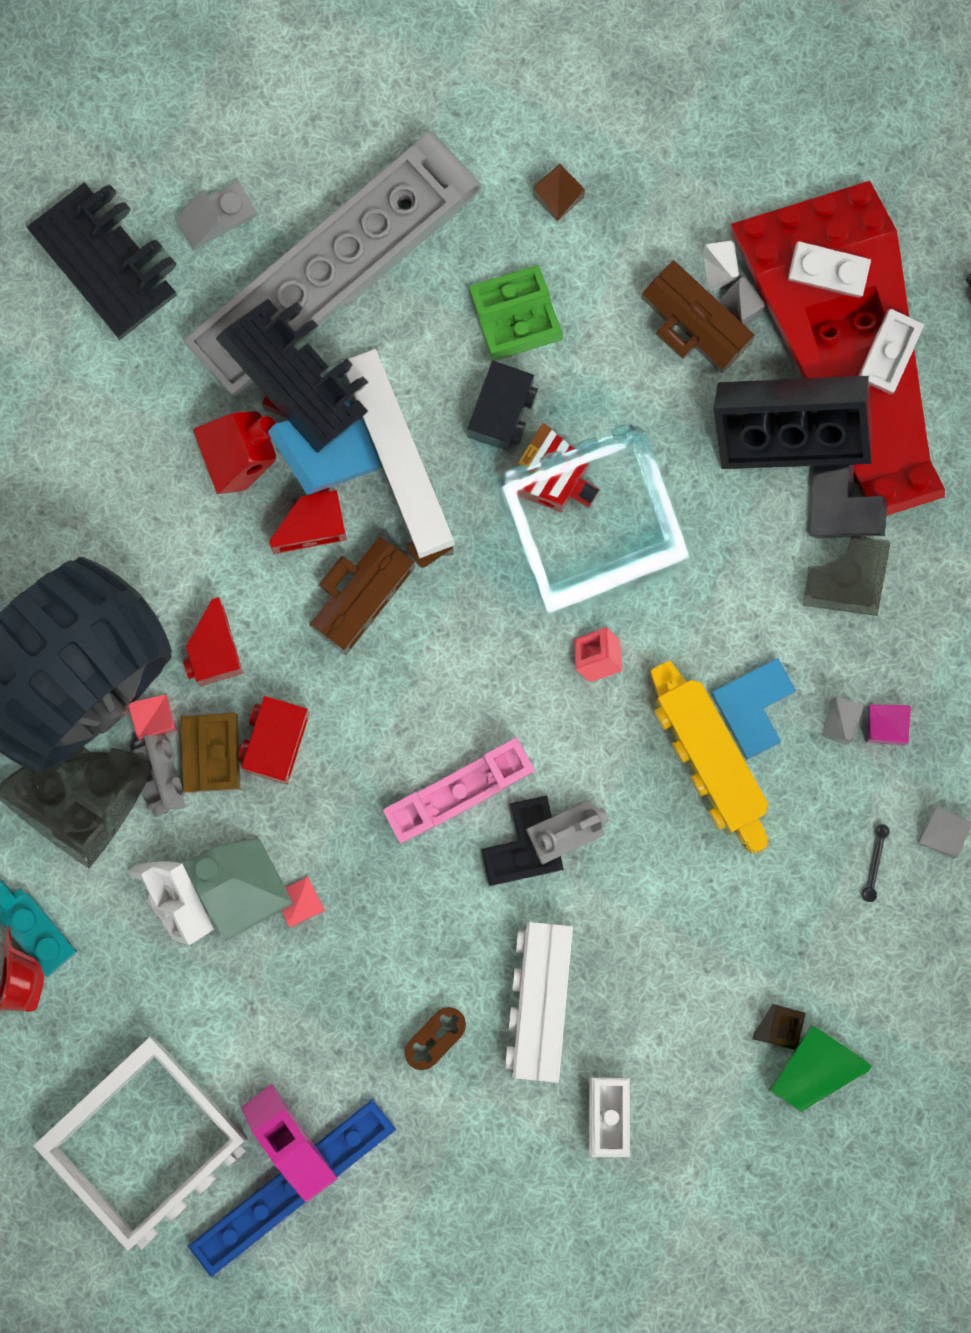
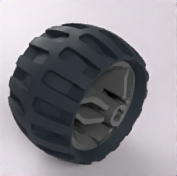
[0,557,172,774]

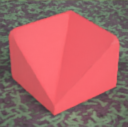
[574,627,622,682]
[128,695,178,740]

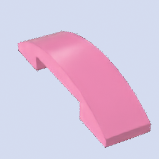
[383,737,535,844]

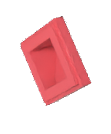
[282,877,325,928]

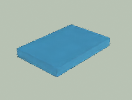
[268,400,383,495]

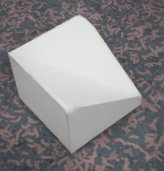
[702,241,739,289]

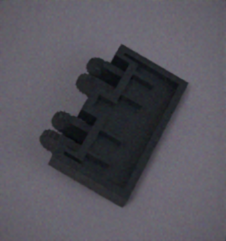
[27,182,177,341]
[216,298,369,453]

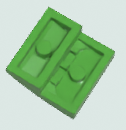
[469,265,563,361]

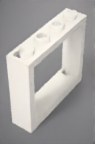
[33,1037,248,1251]

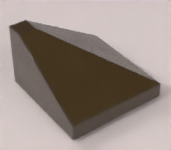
[753,1004,806,1050]

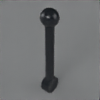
[861,824,890,902]

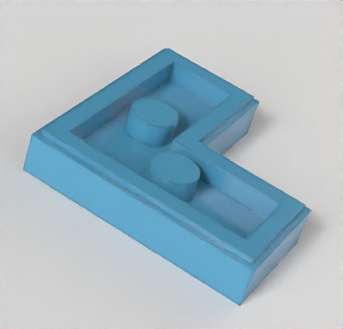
[711,658,796,760]

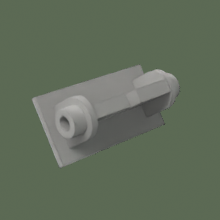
[132,735,186,816]
[526,800,609,864]

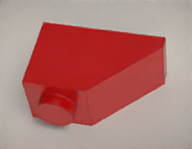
[270,488,347,554]
[183,597,244,687]

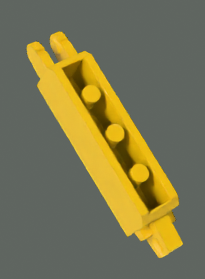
[649,660,769,854]

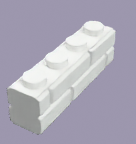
[505,922,573,1083]

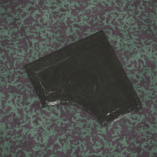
[802,535,891,616]

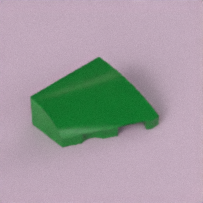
[768,1025,872,1112]

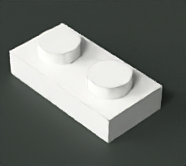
[787,242,871,298]
[858,309,925,394]

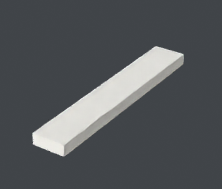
[342,349,455,559]

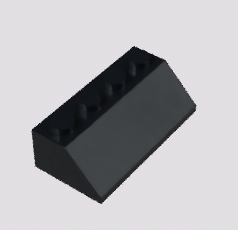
[713,376,872,469]

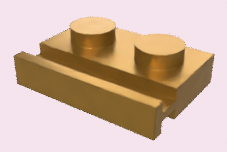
[181,713,241,793]

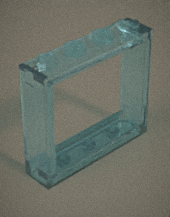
[497,424,689,612]

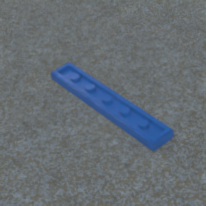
[187,1099,397,1277]

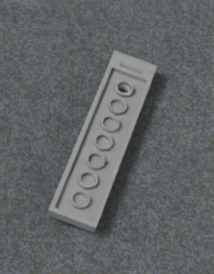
[183,131,482,398]

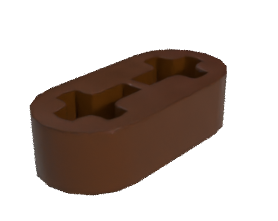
[405,1007,466,1071]

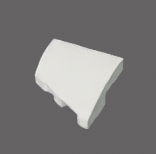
[127,861,214,945]

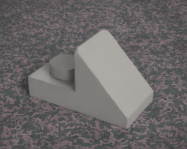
[175,181,258,250]

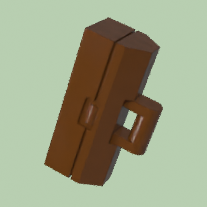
[641,260,755,373]
[309,537,415,655]

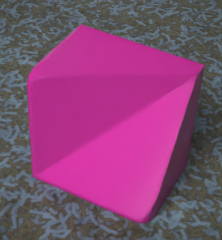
[866,705,911,746]

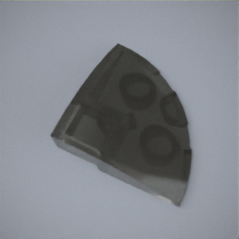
[0,747,153,868]

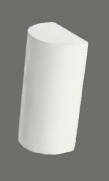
[589,1077,630,1157]

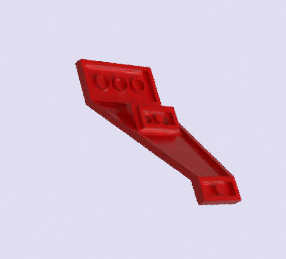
[731,180,945,516]

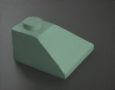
[183,838,293,941]

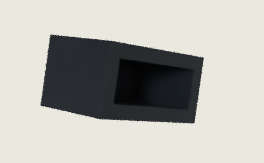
[467,360,539,451]

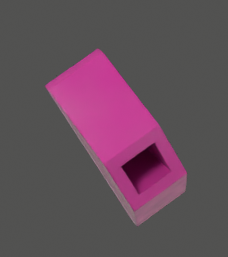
[241,1084,338,1203]

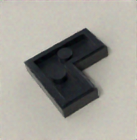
[810,465,887,538]
[481,795,564,887]

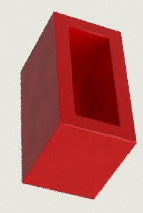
[238,696,310,785]

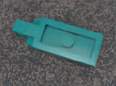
[0,880,77,977]

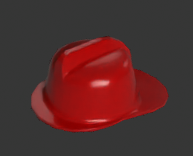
[0,926,44,1012]

